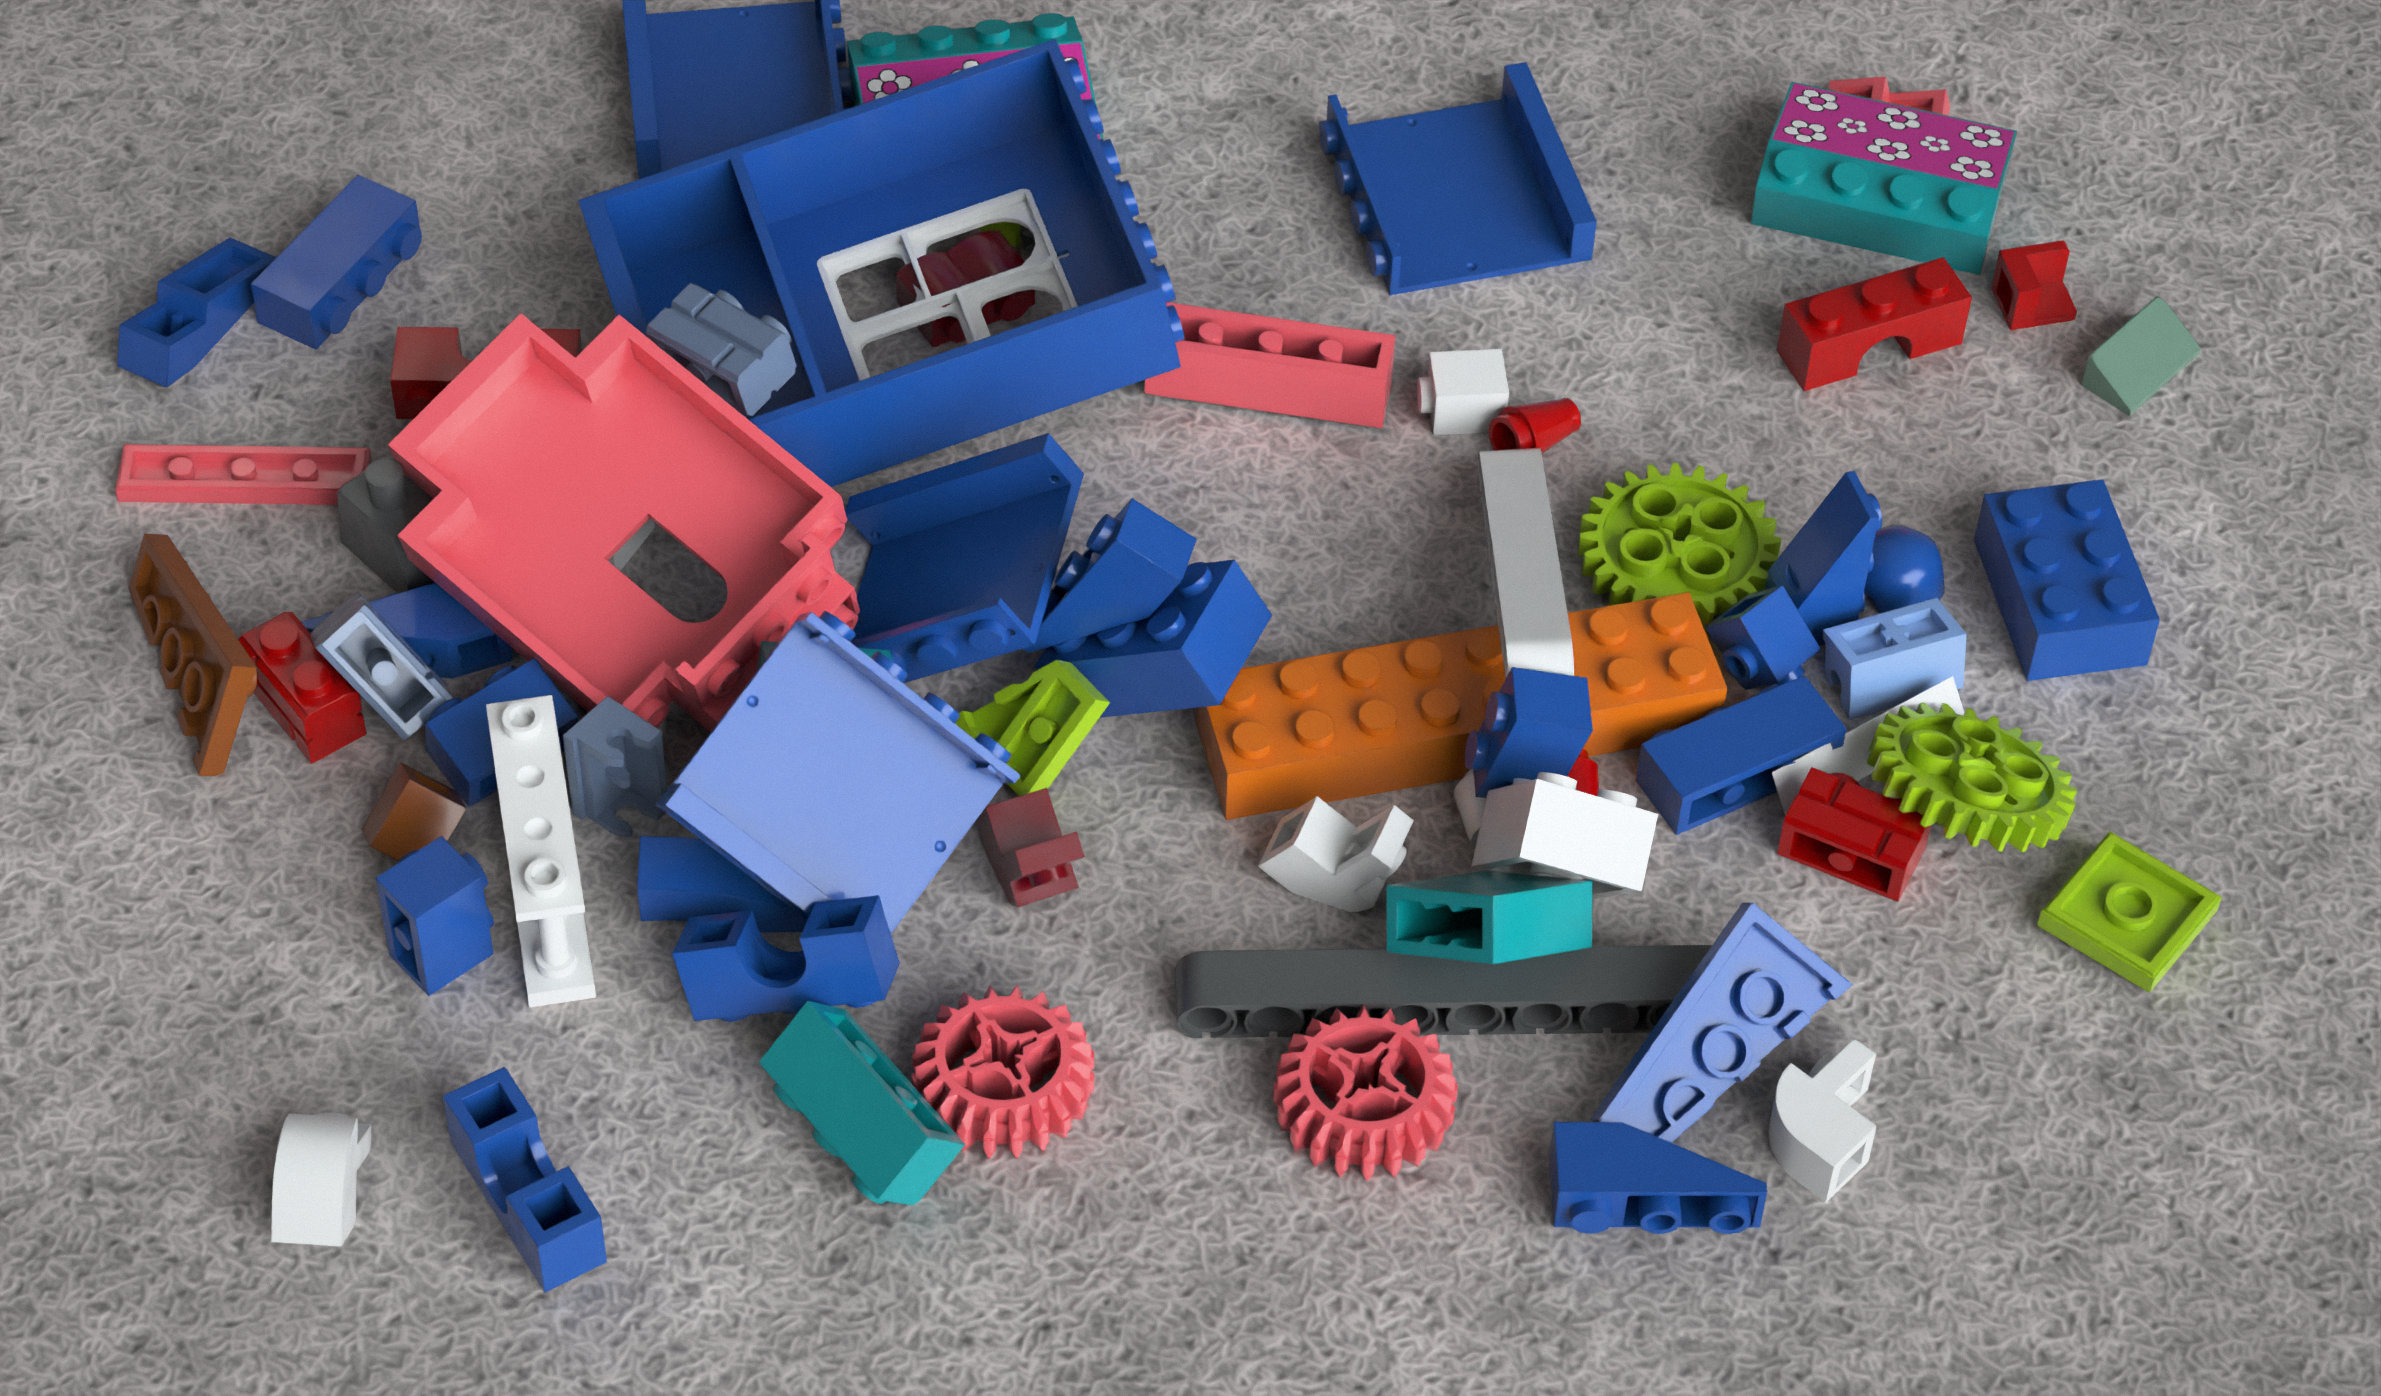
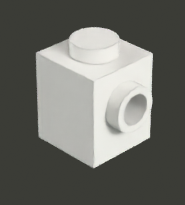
[1417,349,1509,435]

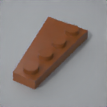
[129,533,257,776]

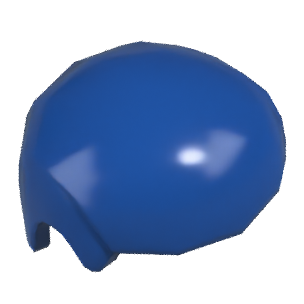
[1864,524,1945,614]

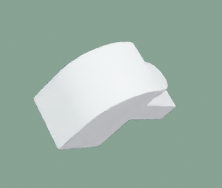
[1258,796,1414,912]
[1768,1038,1877,1203]
[272,1113,371,1246]

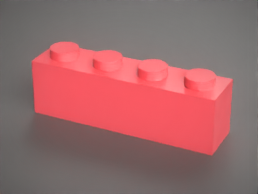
[1144,302,1396,429]

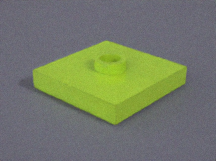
[2037,831,2222,993]

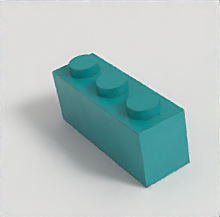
[759,1001,966,1205]

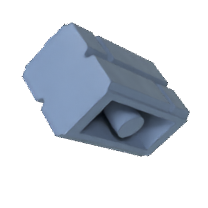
[645,283,797,416]
[310,591,452,740]

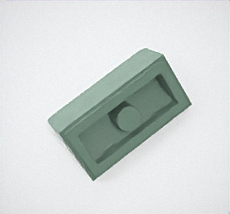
[2081,296,2201,416]

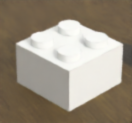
[1471,772,1658,900]

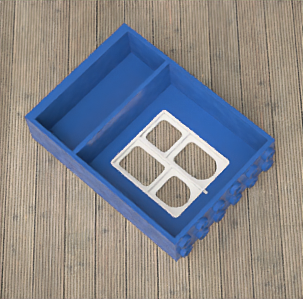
[578,39,1185,487]

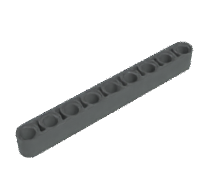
[1175,945,1712,1038]

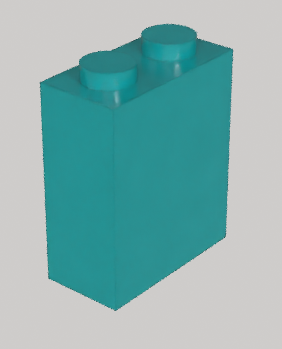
[1387,871,1592,964]

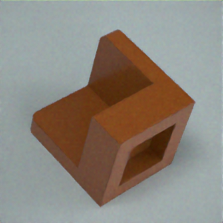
[362,762,467,861]

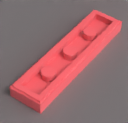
[115,444,372,505]

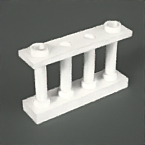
[486,695,596,1007]

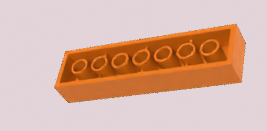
[1195,592,1727,820]

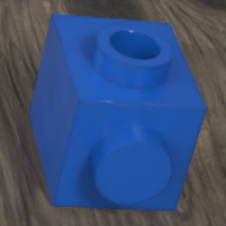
[1705,585,1821,690]

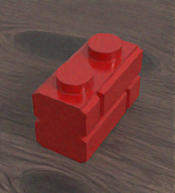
[238,612,367,764]
[1777,767,1931,902]

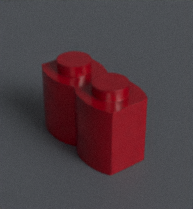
[896,230,1035,347]

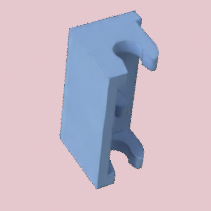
[1823,598,1967,719]

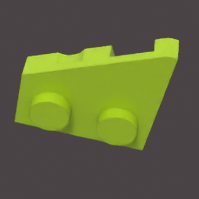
[955,660,1110,796]

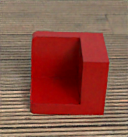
[1991,241,2077,330]

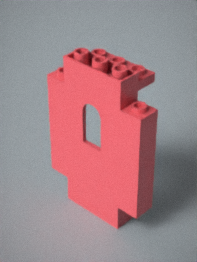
[388,313,860,732]

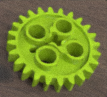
[1577,462,1781,632]
[1867,702,2077,852]

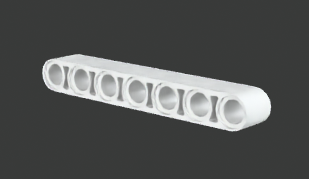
[1479,448,1574,679]

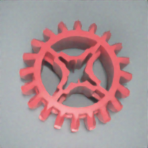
[912,985,1095,1159]
[1273,1004,1458,1181]

